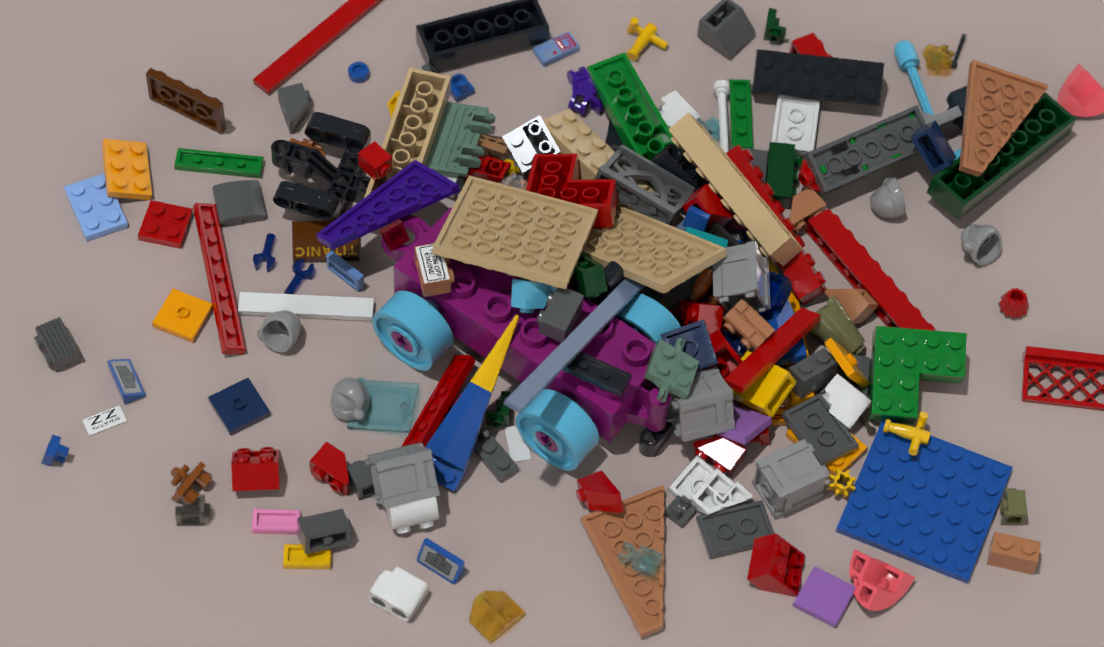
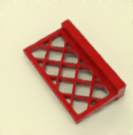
[1021,346,1104,411]

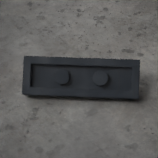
[562,352,632,397]

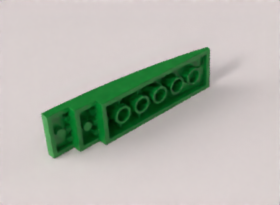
[587,52,684,210]

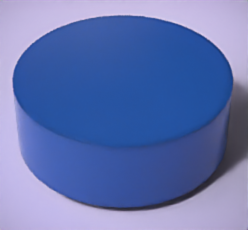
[348,62,369,83]

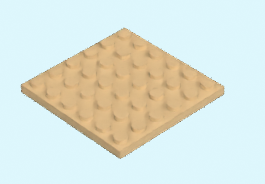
[432,176,598,289]

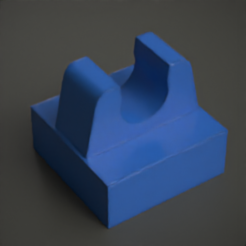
[450,73,475,102]
[41,434,69,466]

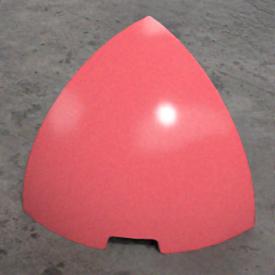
[1057,64,1104,117]
[849,549,915,611]

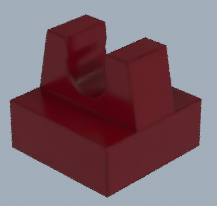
[379,219,410,252]

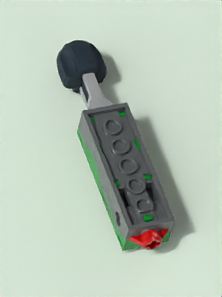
[796,86,967,197]

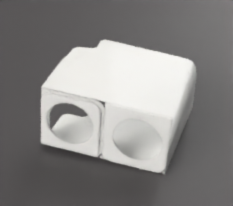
[658,90,701,128]
[822,374,871,431]
[369,567,428,623]

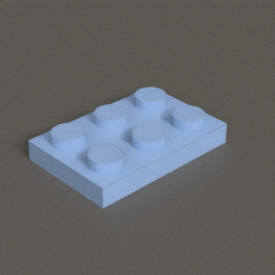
[64,173,128,242]

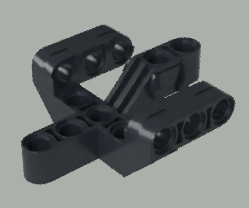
[271,112,371,223]

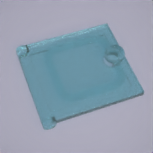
[347,377,419,433]

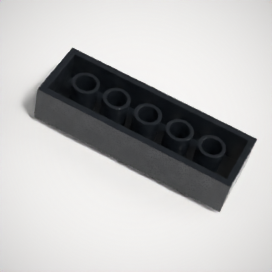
[416,0,549,71]
[752,49,884,106]

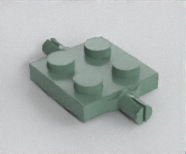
[644,338,699,402]

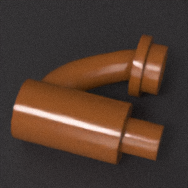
[690,267,720,305]

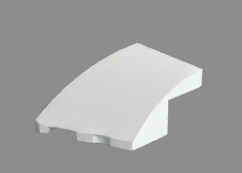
[667,455,753,515]

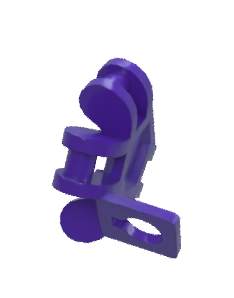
[567,66,604,116]

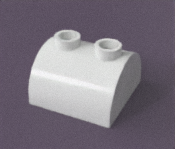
[385,496,439,534]

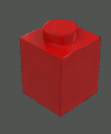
[358,141,393,182]

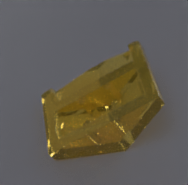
[469,591,526,644]

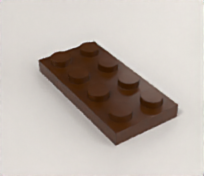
[146,68,226,134]

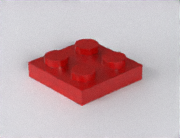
[138,200,193,249]

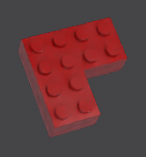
[526,154,618,228]

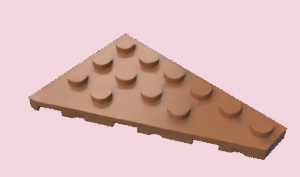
[959,60,1048,177]
[580,485,665,638]

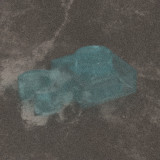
[618,542,663,577]

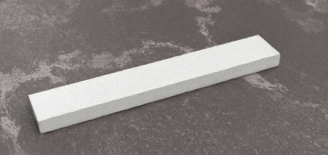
[238,292,374,321]

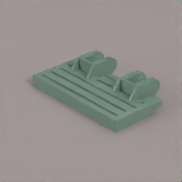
[425,102,496,178]

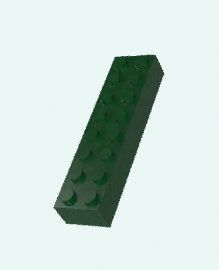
[927,92,1076,220]

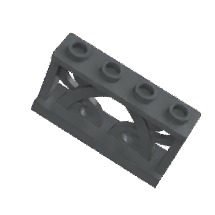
[595,145,695,225]

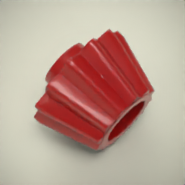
[998,288,1029,319]

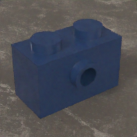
[911,120,956,174]

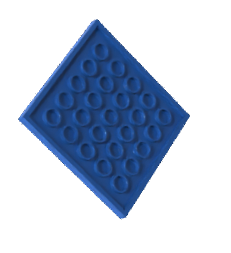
[835,419,1013,584]

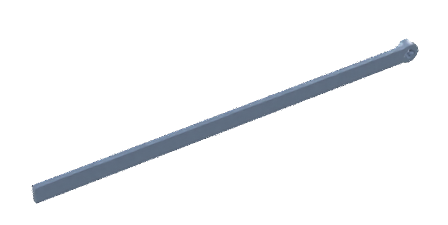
[504,194,722,413]

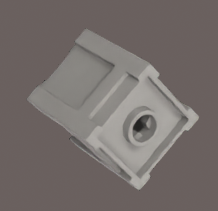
[712,241,771,314]
[667,367,735,442]
[752,439,829,520]
[364,443,440,508]

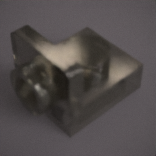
[175,495,210,526]

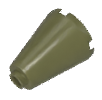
[809,295,865,355]

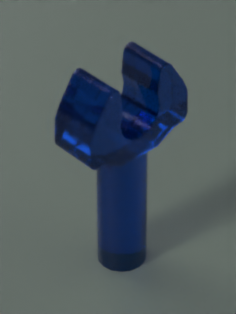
[253,233,276,272]
[284,259,314,294]

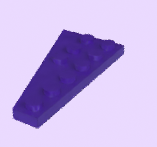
[316,160,460,250]

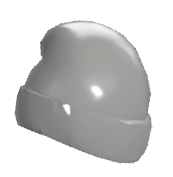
[870,177,905,218]
[960,224,1002,265]
[257,310,301,353]
[330,377,370,421]

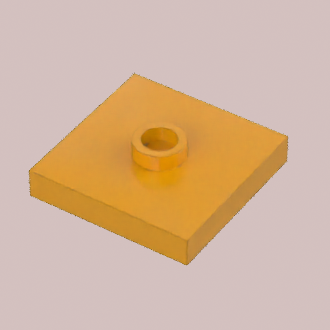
[152,288,213,343]
[825,338,870,388]

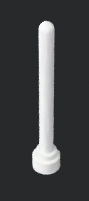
[713,80,730,153]

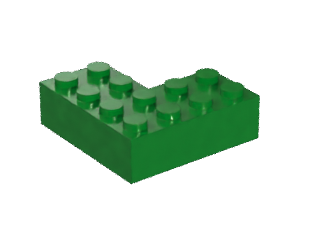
[868,326,967,424]

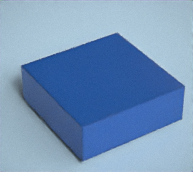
[682,205,711,232]

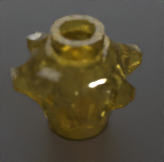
[923,44,955,75]

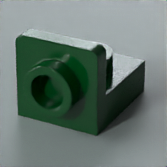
[764,8,787,43]
[486,391,510,428]

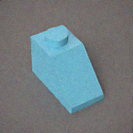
[511,279,557,313]

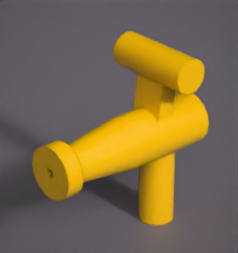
[626,17,668,61]
[883,412,931,456]

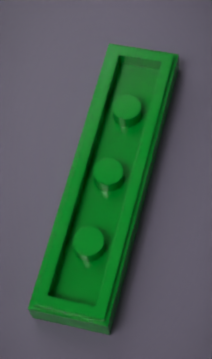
[729,79,753,149]
[174,148,264,179]

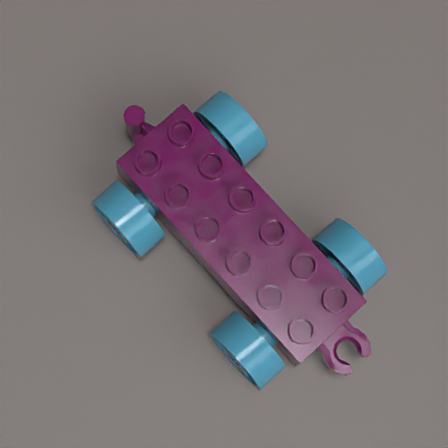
[372,207,681,471]

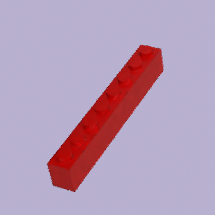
[726,145,827,305]
[806,208,936,331]

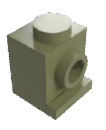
[999,488,1028,526]

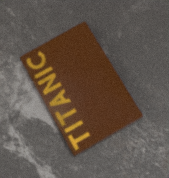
[292,221,359,263]

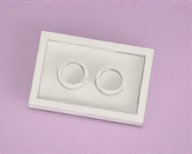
[771,95,820,155]

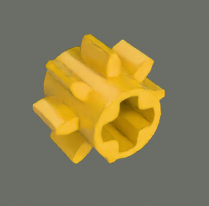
[827,468,856,498]

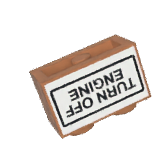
[414,243,454,297]

